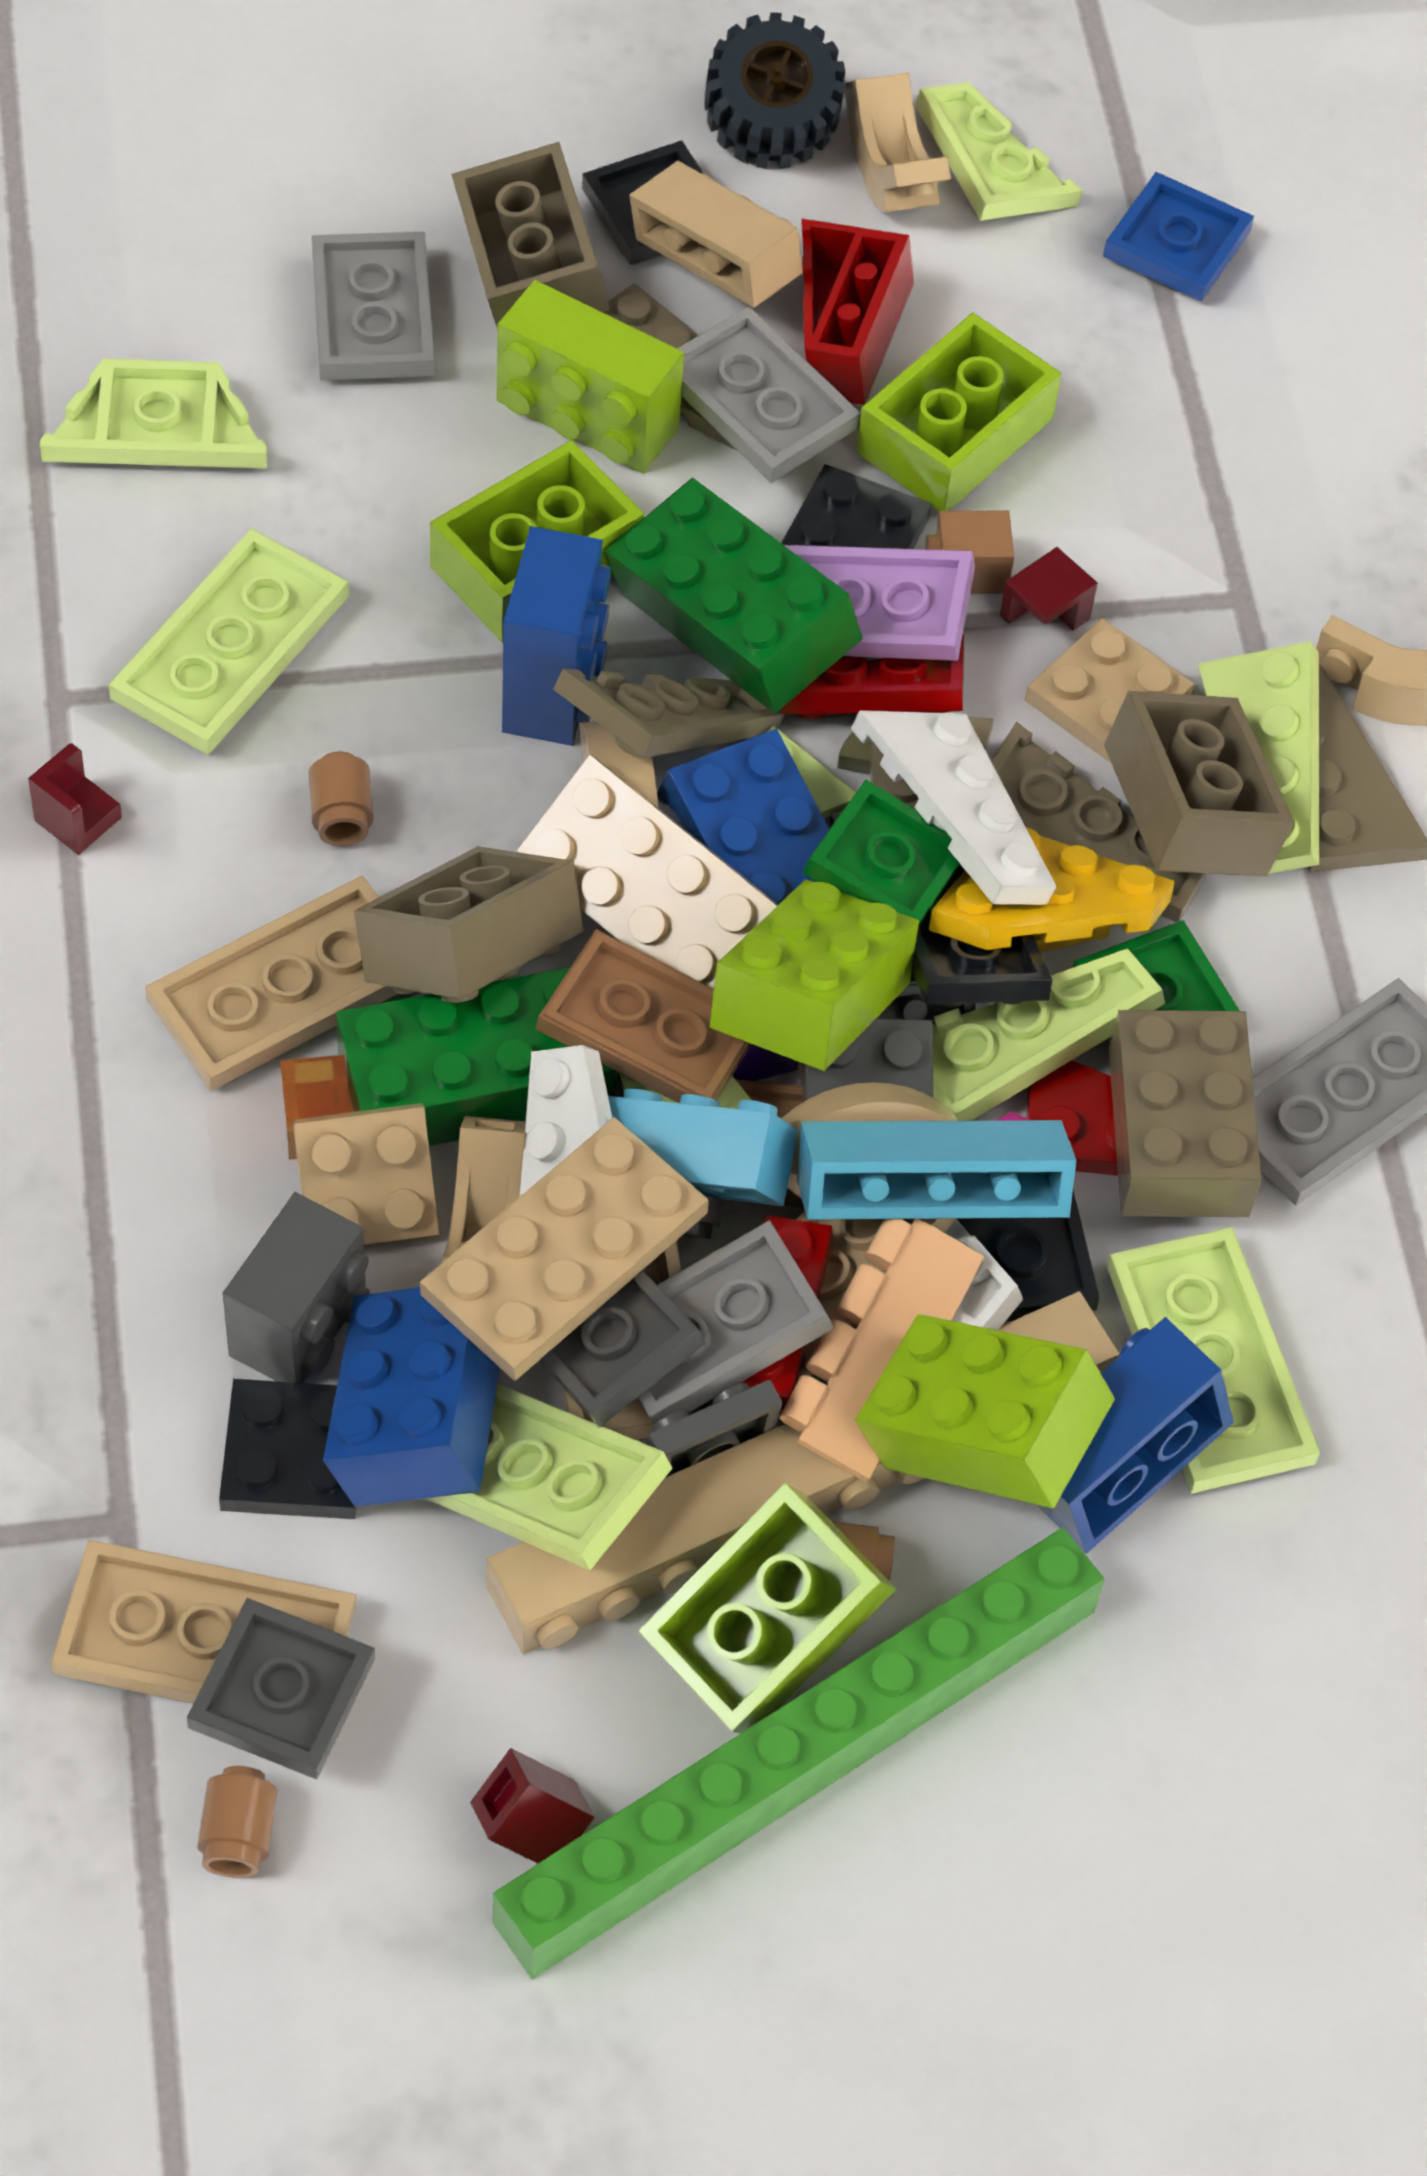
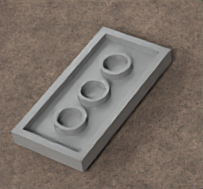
[1252,977,1427,1206]

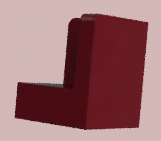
[1000,547,1098,631]
[28,743,122,855]
[470,1748,595,1864]

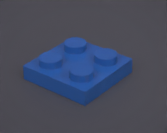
[1103,172,1254,302]

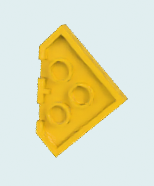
[929,827,1175,950]

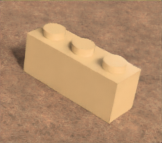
[629,161,803,308]

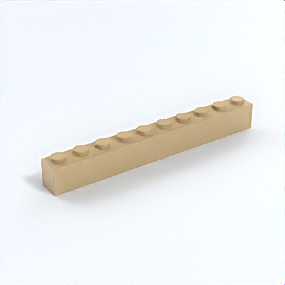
[486,1291,1120,1654]

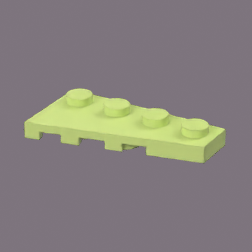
[1198,641,1319,874]
[933,948,1165,1121]

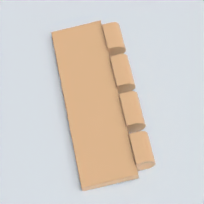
[780,1219,985,1483]

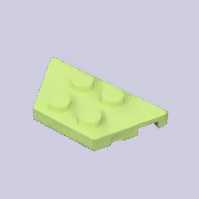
[40,358,268,469]

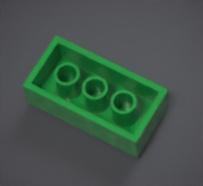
[605,477,863,714]
[336,967,617,1146]

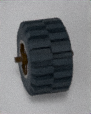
[704,13,846,169]

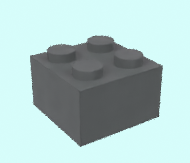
[222,1192,370,1383]

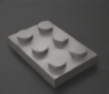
[312,231,435,380]
[677,306,861,483]
[639,1220,834,1425]

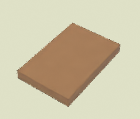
[535,929,751,1103]

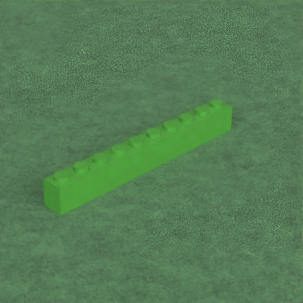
[492,1527,1105,1979]

